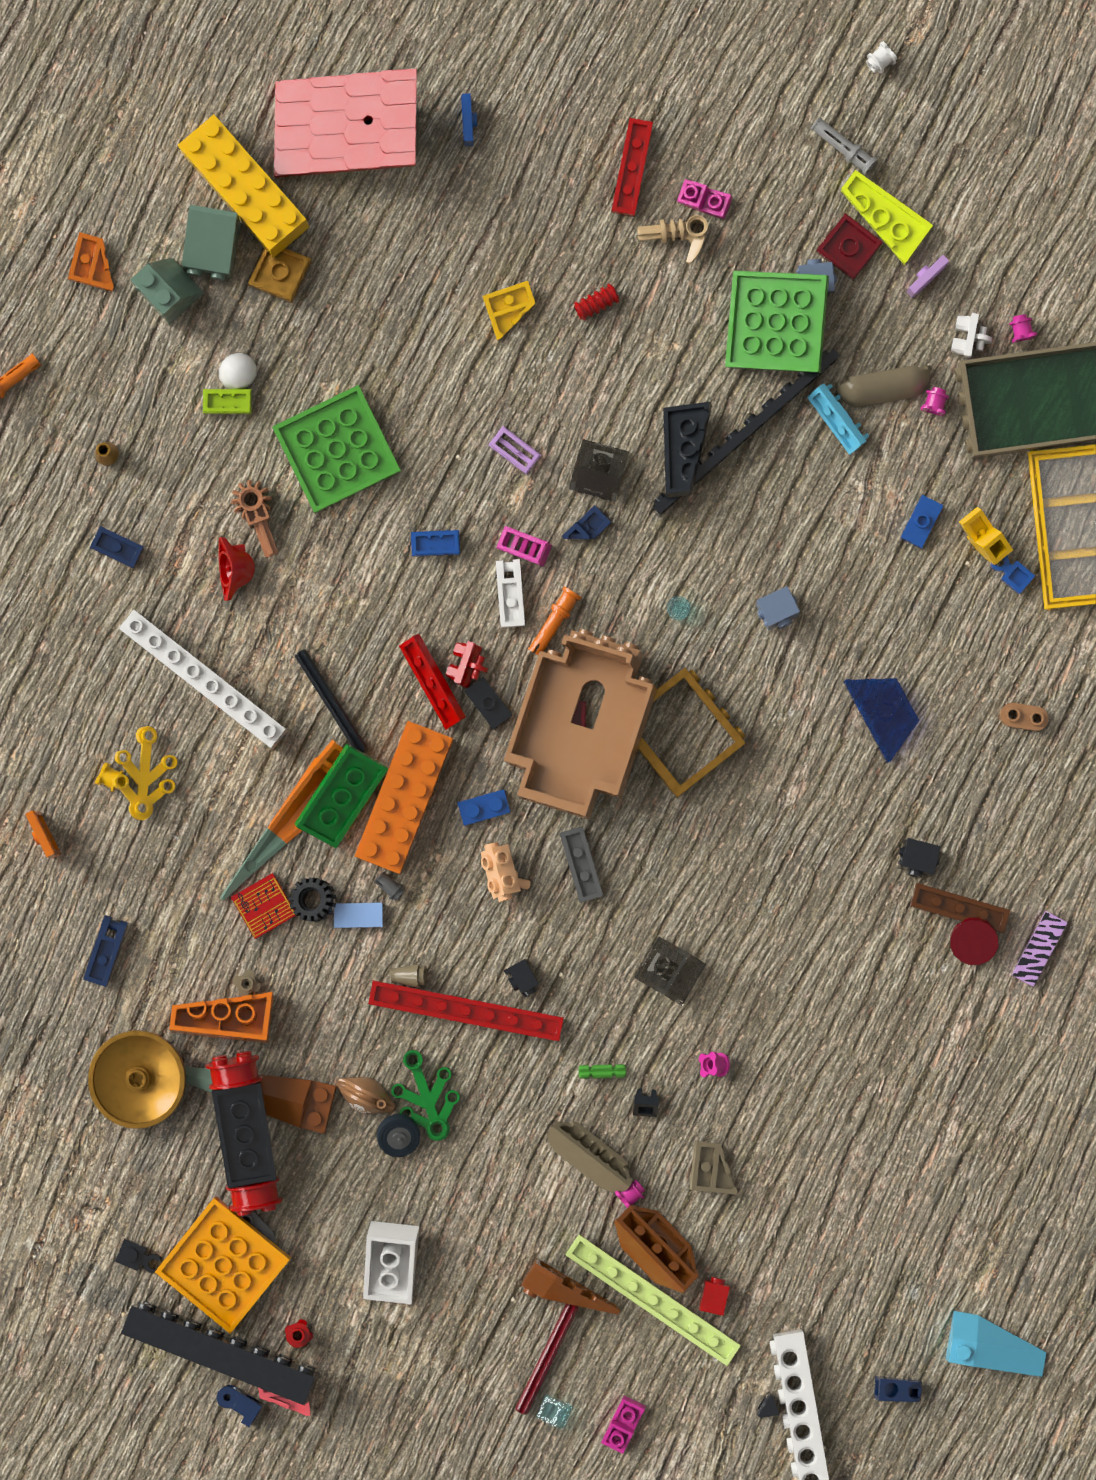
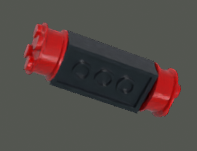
[205,1051,283,1216]

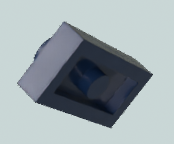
[89,526,144,569]

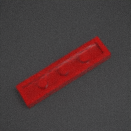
[611,118,653,217]
[399,634,466,730]

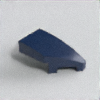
[562,505,612,539]

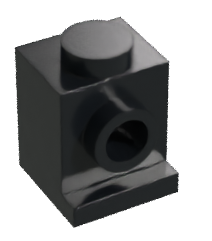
[503,959,539,998]

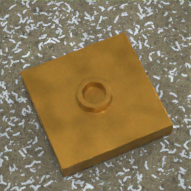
[248,248,312,303]

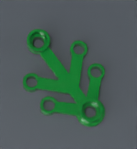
[391,1050,460,1141]

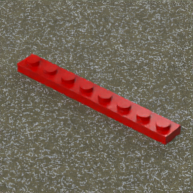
[368,980,564,1041]

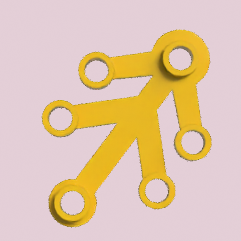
[112,726,177,820]

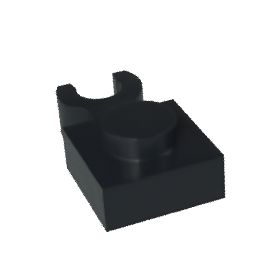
[115,1238,162,1273]

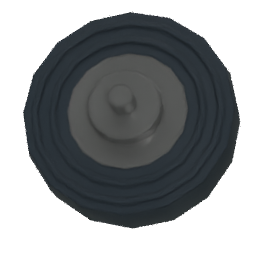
[376,1114,421,1157]

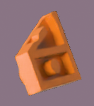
[67,232,114,292]

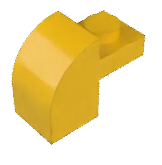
[959,507,1013,565]

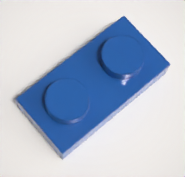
[457,789,510,826]

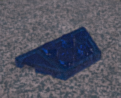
[843,678,919,763]

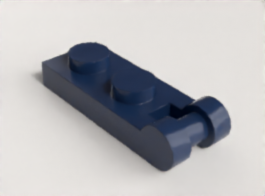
[83,915,128,987]

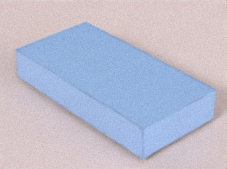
[334,903,383,928]

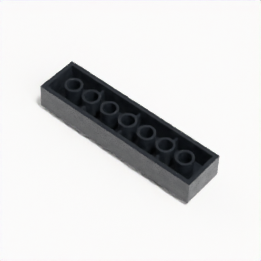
[120,1301,320,1405]

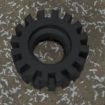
[289,877,336,922]

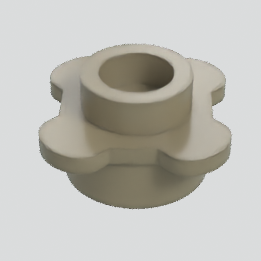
[232,970,261,997]

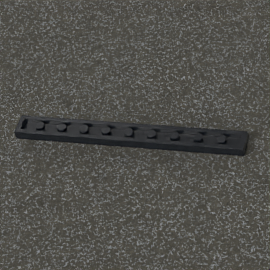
[652,349,840,517]

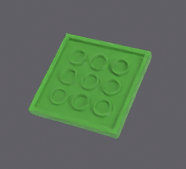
[725,271,829,373]
[272,385,401,514]

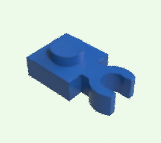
[990,556,1035,595]

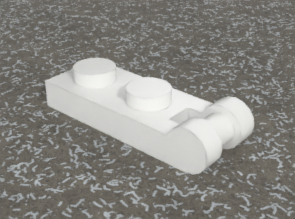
[496,559,525,628]

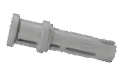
[811,117,878,176]

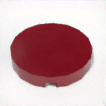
[950,917,998,965]

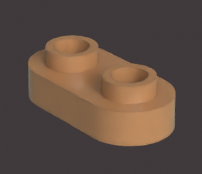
[999,703,1049,731]

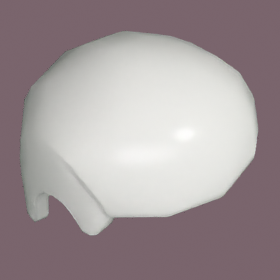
[219,353,257,389]

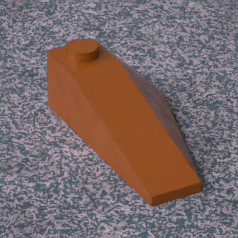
[521,1257,621,1315]

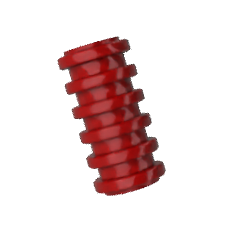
[574,283,620,321]

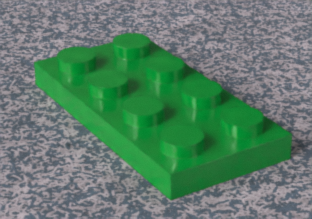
[294,743,388,848]

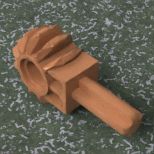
[231,480,278,558]

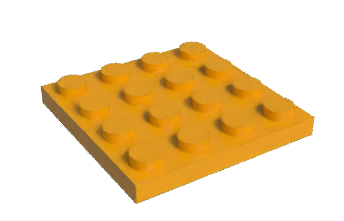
[155,1196,291,1334]

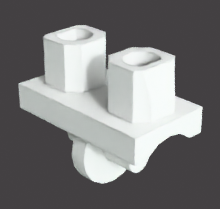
[951,313,992,360]

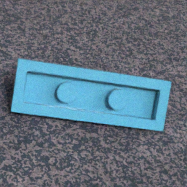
[807,383,869,455]

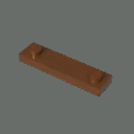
[909,883,1010,934]

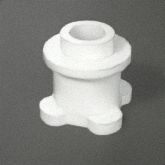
[866,41,897,74]

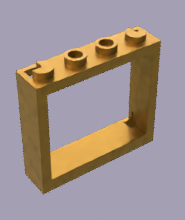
[638,668,746,798]

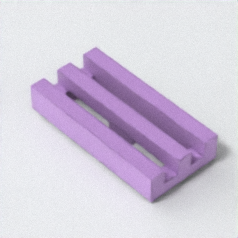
[488,426,541,475]

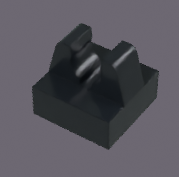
[633,1088,659,1117]

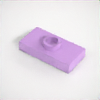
[907,255,949,298]

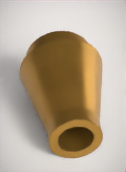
[95,442,119,466]

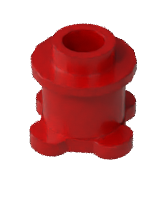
[285,1319,313,1348]

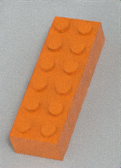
[354,721,453,875]

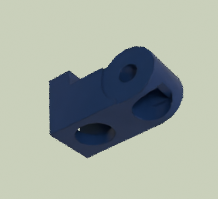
[874,1376,922,1402]
[217,1385,264,1427]

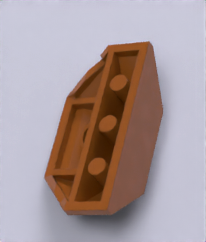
[614,1205,699,1293]

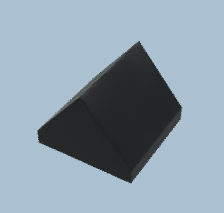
[756,1392,779,1418]

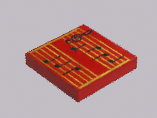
[231,873,296,939]

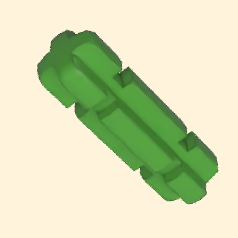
[579,1064,626,1079]

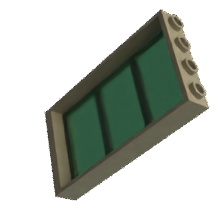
[954,342,1096,459]

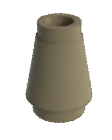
[391,964,427,988]

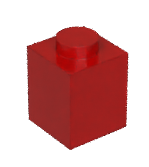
[699,1277,730,1316]

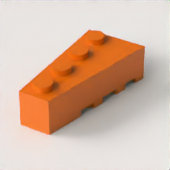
[169,992,274,1043]

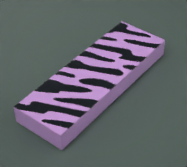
[1011,911,1067,987]

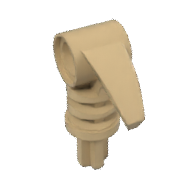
[637,215,708,264]

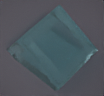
[536,1394,572,1428]

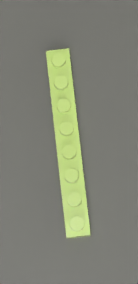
[565,1234,741,1366]

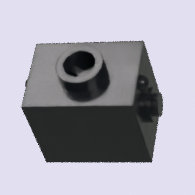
[897,838,941,878]

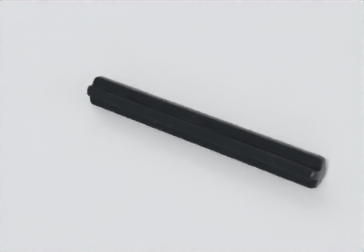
[295,649,368,753]

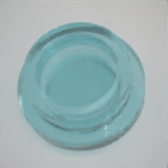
[666,596,691,621]

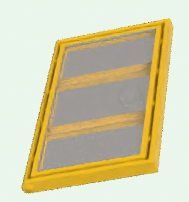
[1028,444,1096,610]

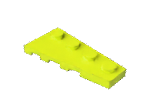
[841,170,933,265]

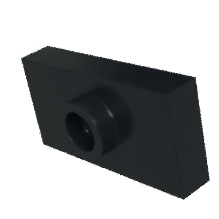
[464,677,513,730]

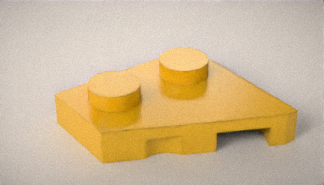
[482,281,535,340]

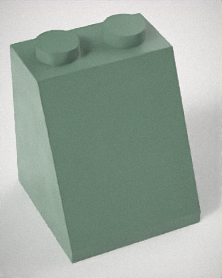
[182,205,242,281]
[130,258,204,325]

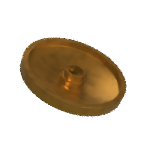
[88,1030,186,1129]

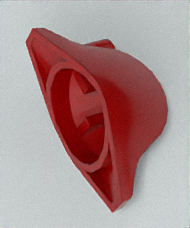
[219,537,255,601]

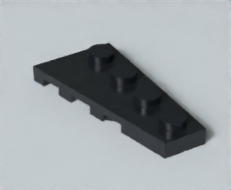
[663,402,712,498]

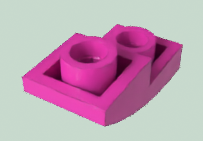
[677,179,733,220]
[601,1395,646,1454]

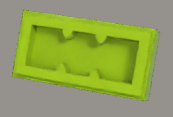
[203,389,252,414]

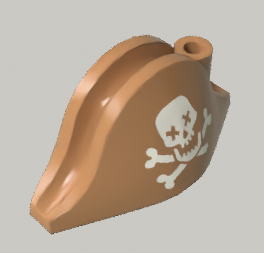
[335,1077,396,1114]

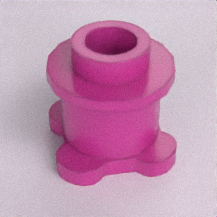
[1009,314,1038,343]
[920,387,950,417]
[699,1052,730,1078]
[614,1180,645,1208]

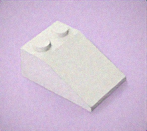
[363,1221,419,1304]

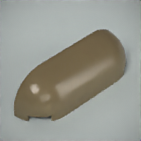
[835,365,930,407]
[548,1121,632,1193]

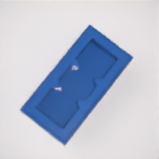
[461,93,477,147]
[900,495,944,549]
[411,530,460,557]

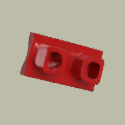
[445,641,488,688]

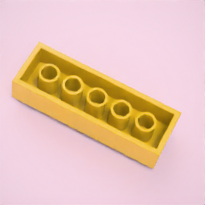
[178,114,310,258]

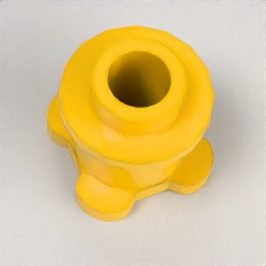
[95,762,124,792]

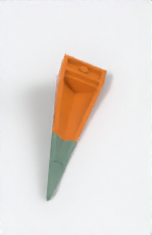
[221,740,343,900]

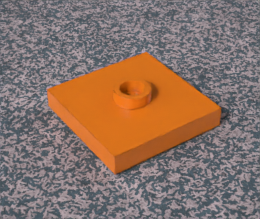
[25,810,61,859]

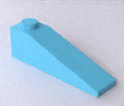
[946,1311,1046,1377]

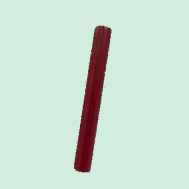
[516,1304,579,1415]

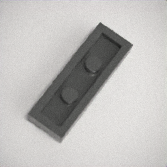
[559,826,603,903]

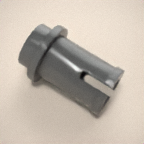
[374,871,405,901]

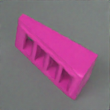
[496,526,552,567]

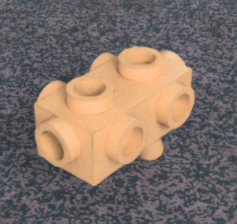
[481,842,530,902]

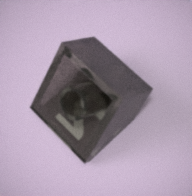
[569,439,629,502]
[635,937,707,1006]

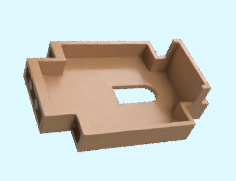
[504,629,657,820]

